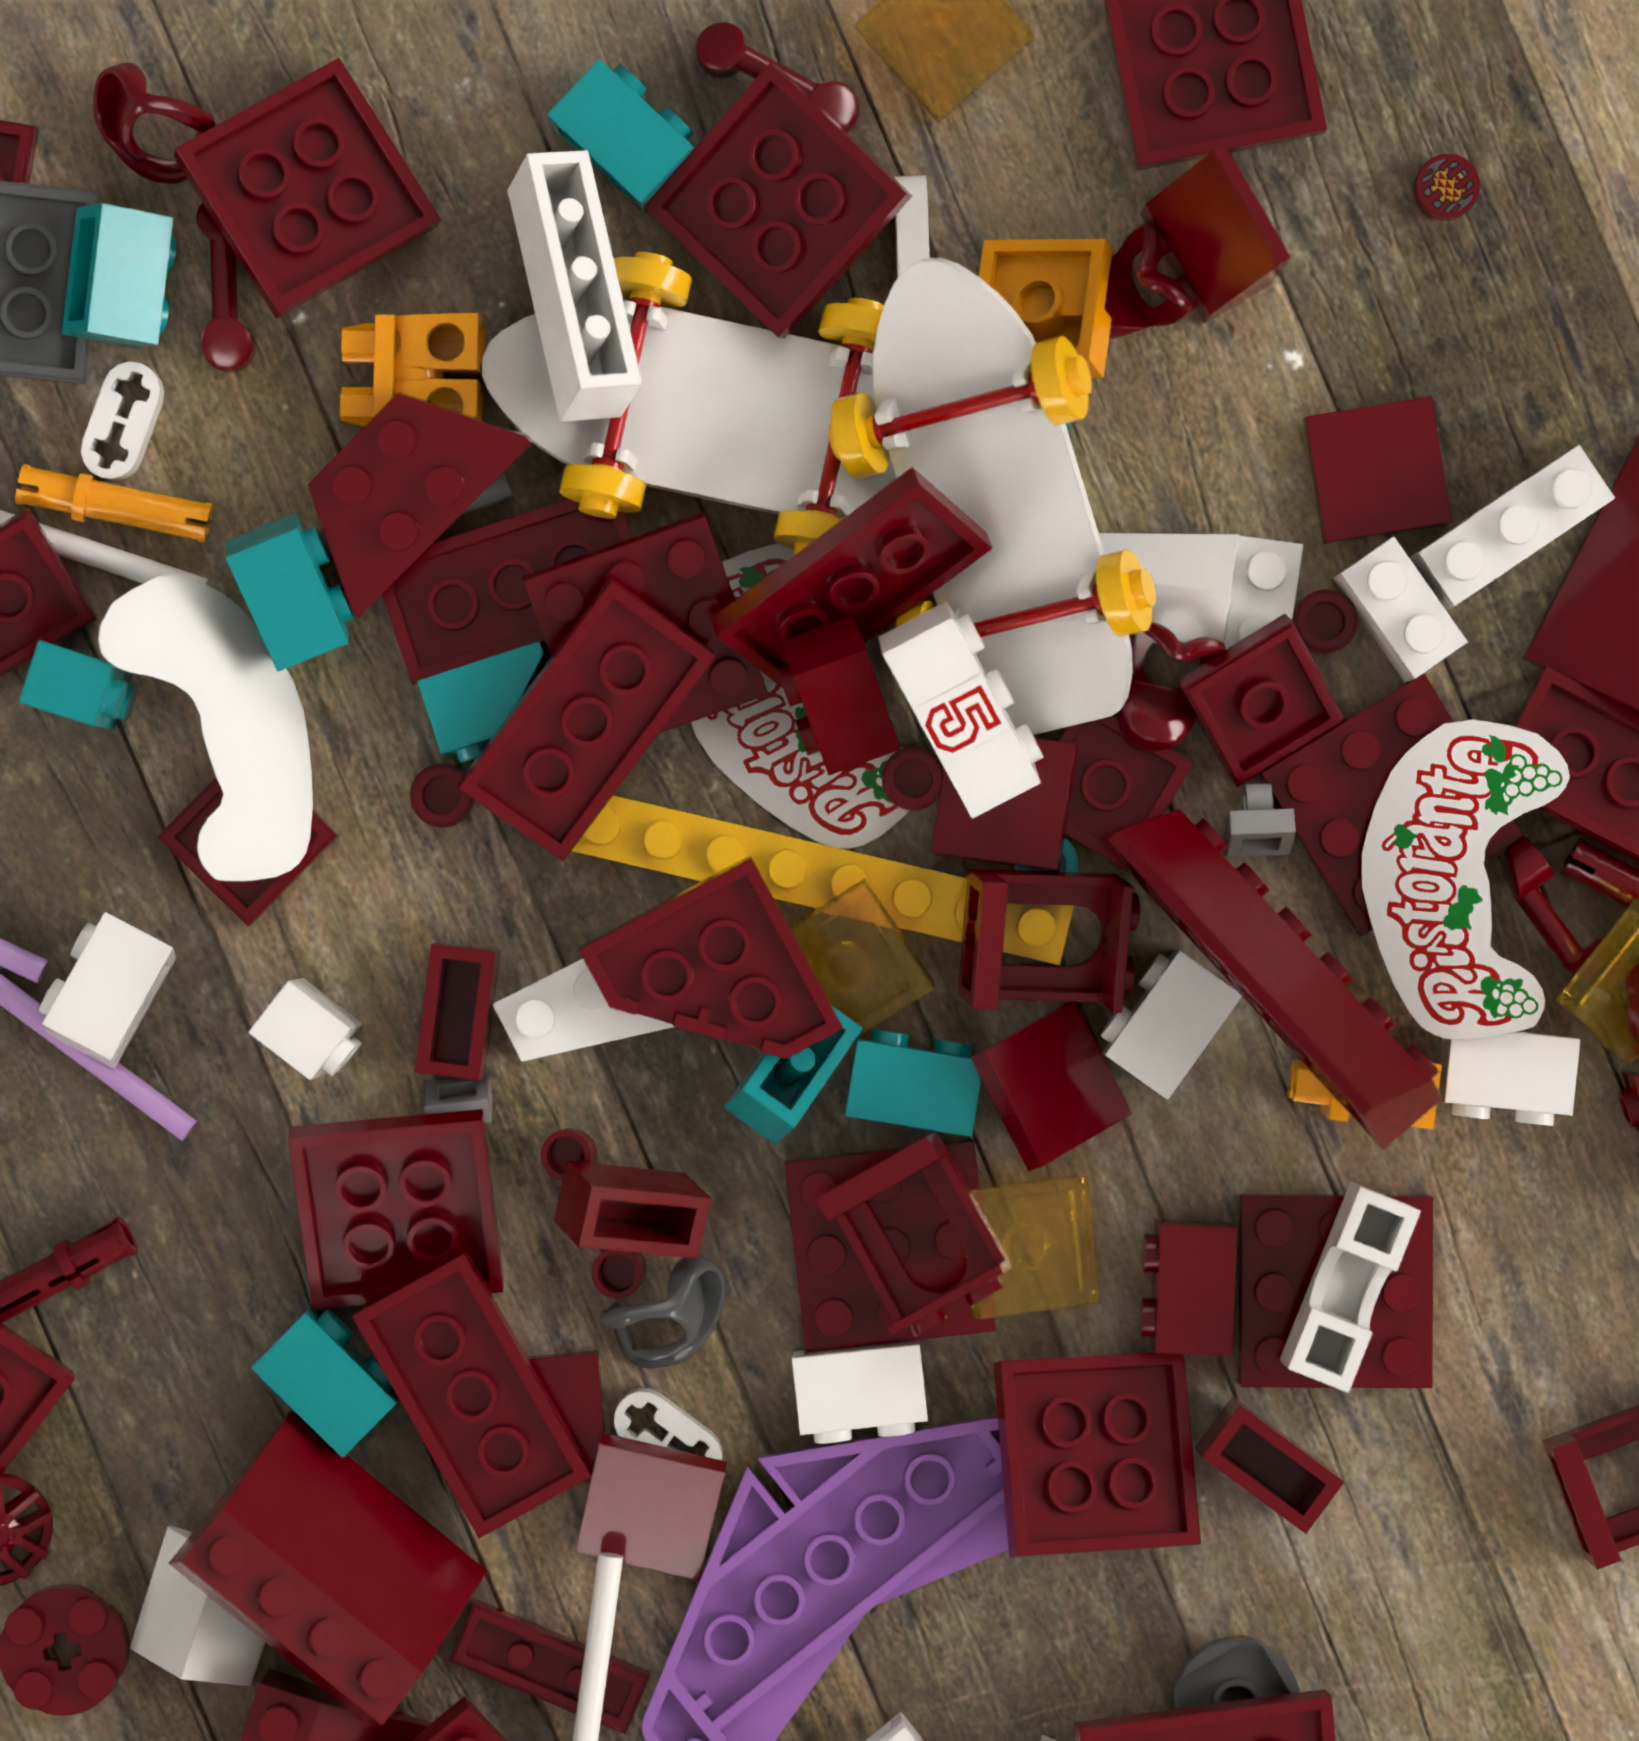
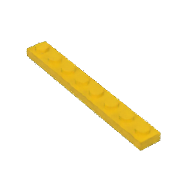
[572,795,1074,965]

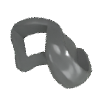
[599,1255,725,1368]

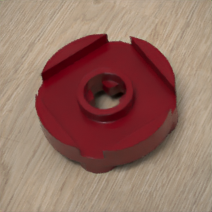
[0,1584,130,1716]

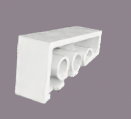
[492,958,674,1062]

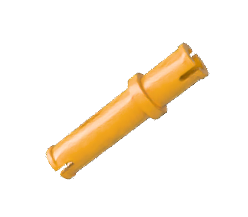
[15,464,213,543]

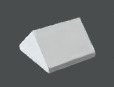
[130,1525,265,1686]

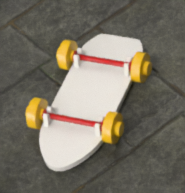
[482,252,897,556]
[828,258,1156,735]

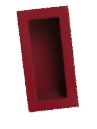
[777,616,901,775]
[415,943,501,1080]
[554,1161,711,1259]
[1140,1219,1238,1356]
[1195,1396,1344,1534]

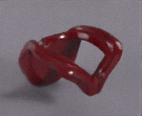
[93,63,216,184]
[1105,224,1192,339]
[1118,622,1226,751]

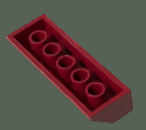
[1108,809,1443,1150]

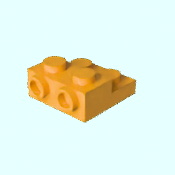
[978,239,1113,379]

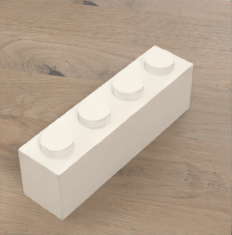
[507,150,642,422]

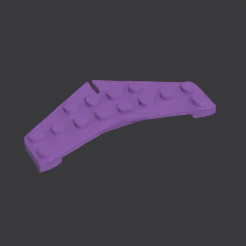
[642,1415,1009,1741]

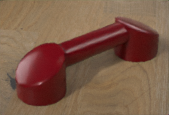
[696,22,859,133]
[196,202,256,373]
[1505,836,1628,991]
[541,1128,647,1299]

